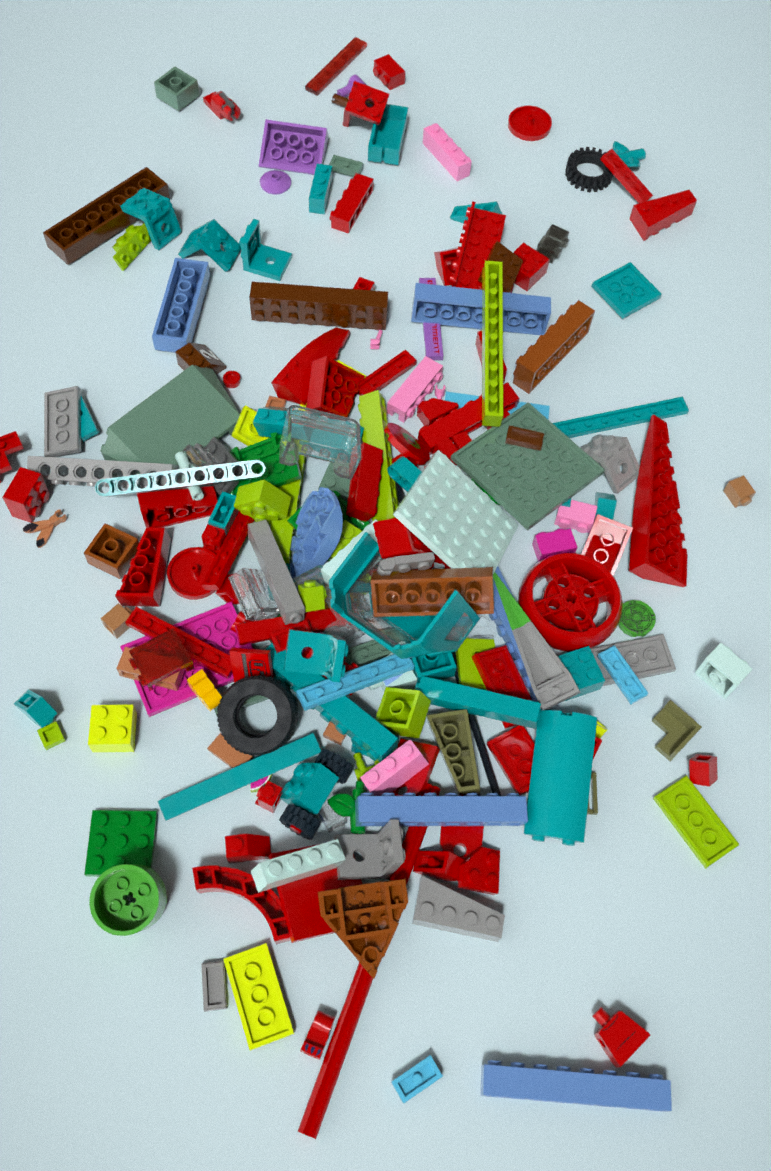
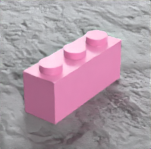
[360,739,429,796]

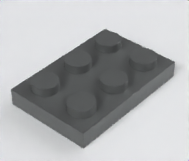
[192,436,244,495]

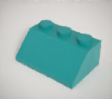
[253,406,320,441]

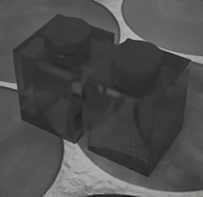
[536,224,570,264]

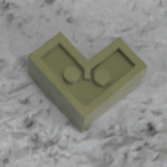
[652,700,702,762]

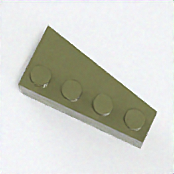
[427,709,480,796]

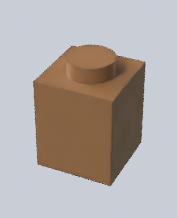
[723,475,756,508]
[100,603,132,639]

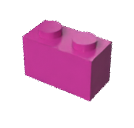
[532,528,578,562]

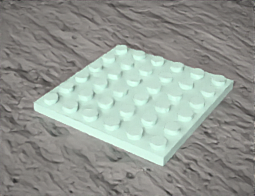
[393,450,519,574]

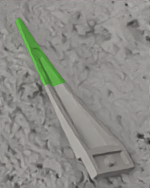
[493,572,580,710]

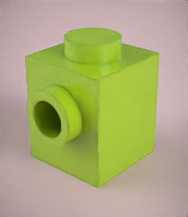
[298,580,326,612]

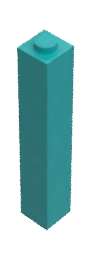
[415,676,542,729]

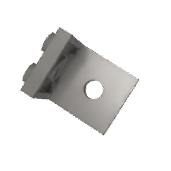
[580,434,640,493]
[334,820,406,880]

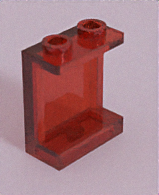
[128,628,195,691]

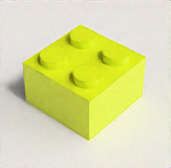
[88,704,137,753]

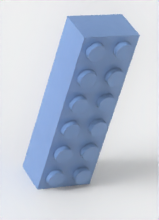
[152,258,210,353]

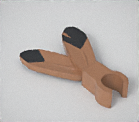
[23,509,67,548]

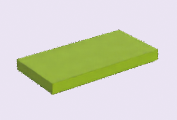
[653,775,740,869]

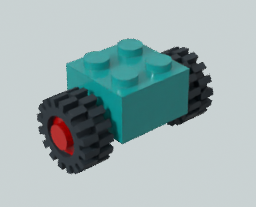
[279,749,354,840]

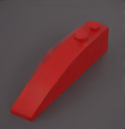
[271,327,350,405]

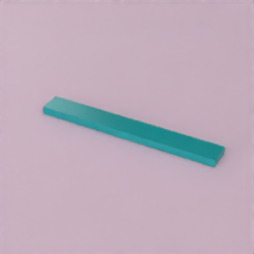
[553,397,689,438]
[158,733,321,821]

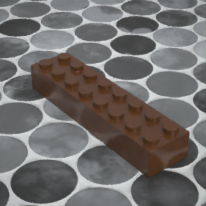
[43,167,170,265]
[249,281,388,330]

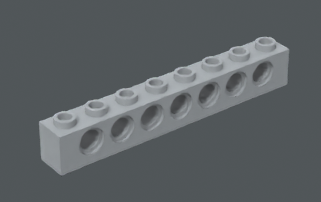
[27,456,178,491]

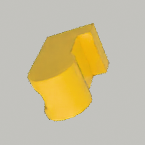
[187,669,222,712]

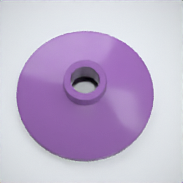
[260,170,291,194]

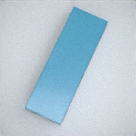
[597,645,649,705]

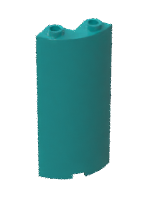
[524,710,597,846]

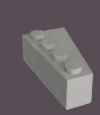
[412,876,505,942]

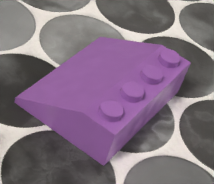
[258,119,329,175]

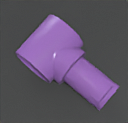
[337,74,367,97]

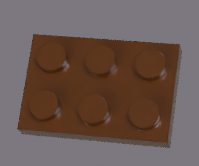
[478,241,523,293]

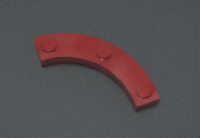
[192,865,291,944]

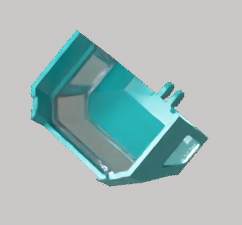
[329,532,480,659]

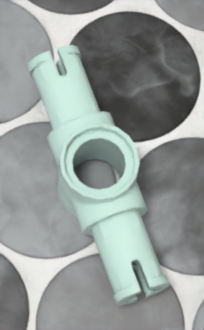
[175,451,204,501]

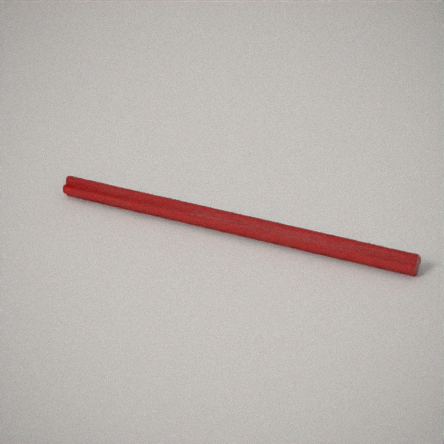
[297,783,441,1139]

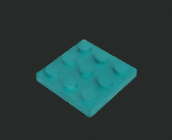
[591,262,662,319]

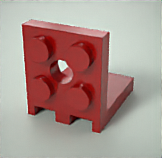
[343,81,389,127]

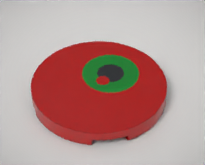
[384,423,430,465]

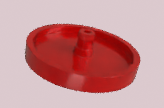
[508,105,552,141]
[167,547,216,600]

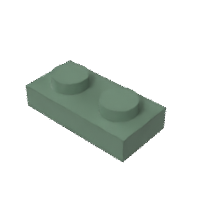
[329,155,363,177]

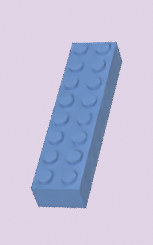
[411,283,551,335]

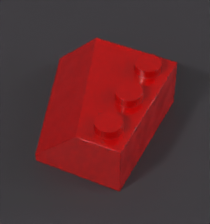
[306,356,365,420]

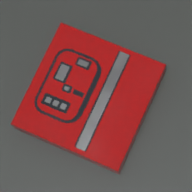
[229,647,274,683]

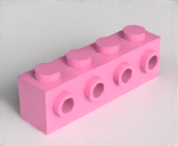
[423,123,471,181]

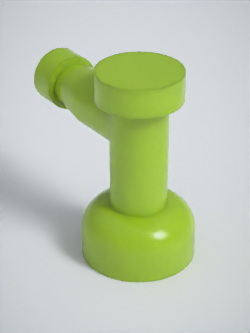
[353,753,380,781]

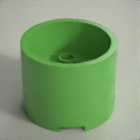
[89,864,167,936]

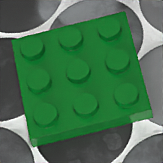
[84,810,158,877]

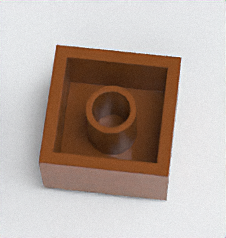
[84,523,139,579]

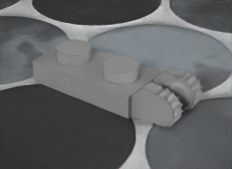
[377,552,435,576]

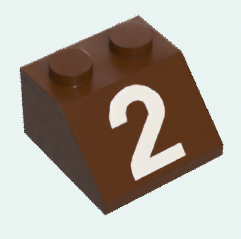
[175,342,226,375]

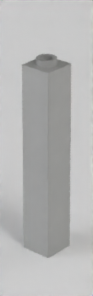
[248,520,305,625]

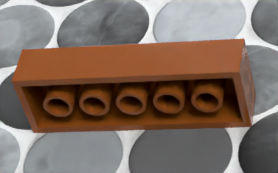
[513,300,595,394]
[371,567,494,617]

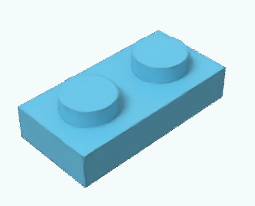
[391,1055,443,1104]

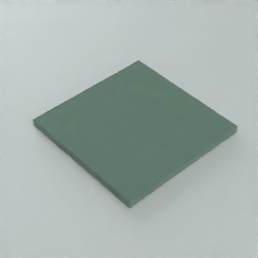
[451,402,605,530]

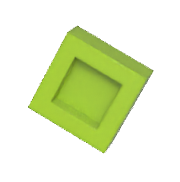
[37,721,66,750]

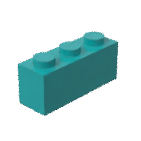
[309,164,332,215]

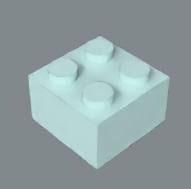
[695,643,752,699]

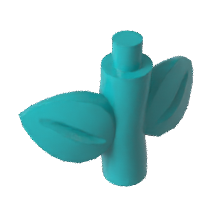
[613,141,646,168]

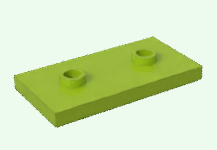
[456,638,495,714]

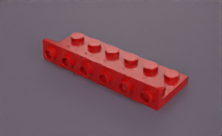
[449,201,506,290]

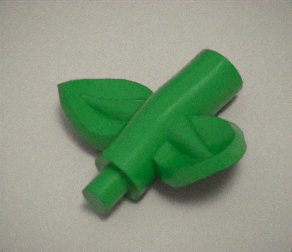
[327,781,367,834]

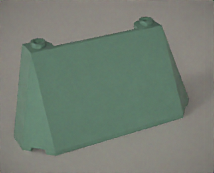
[100,365,240,475]

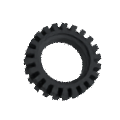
[565,147,613,192]

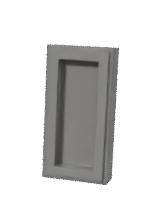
[201,961,227,1012]

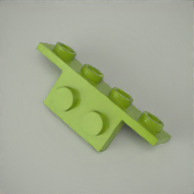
[112,223,162,271]

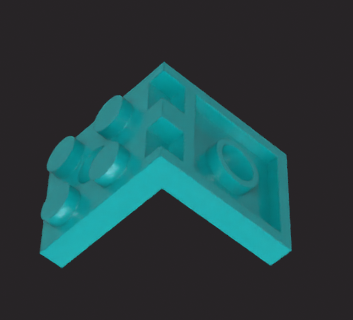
[120,188,182,250]
[239,218,292,281]
[178,219,241,272]
[283,629,348,683]

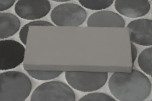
[44,386,81,457]
[591,634,676,686]

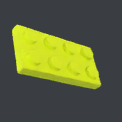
[223,943,294,1051]

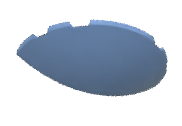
[290,487,343,585]

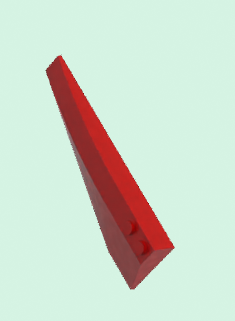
[629,415,688,587]

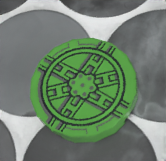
[618,600,656,637]

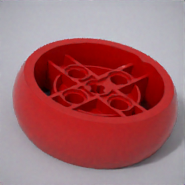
[518,553,623,652]

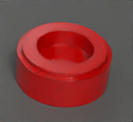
[223,371,241,388]

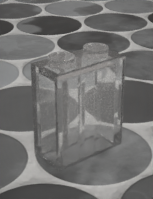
[229,568,280,621]

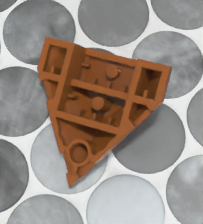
[318,879,408,979]

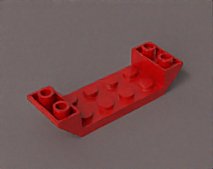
[373,518,451,569]

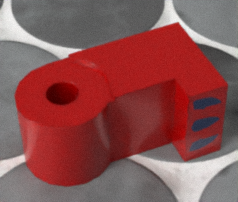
[300,1010,335,1060]

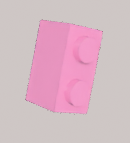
[554,500,597,533]

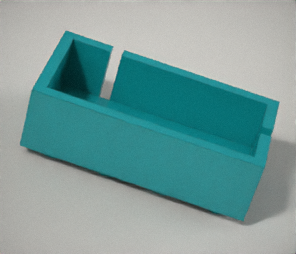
[368,104,408,165]

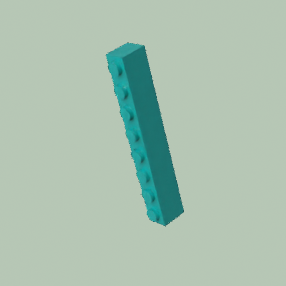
[265,643,398,762]

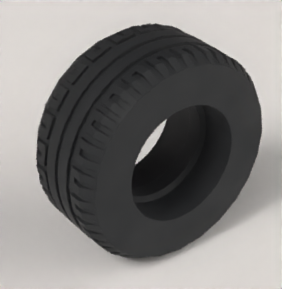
[217,675,299,756]

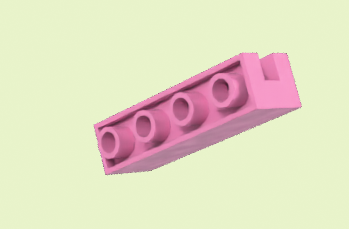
[387,356,443,423]

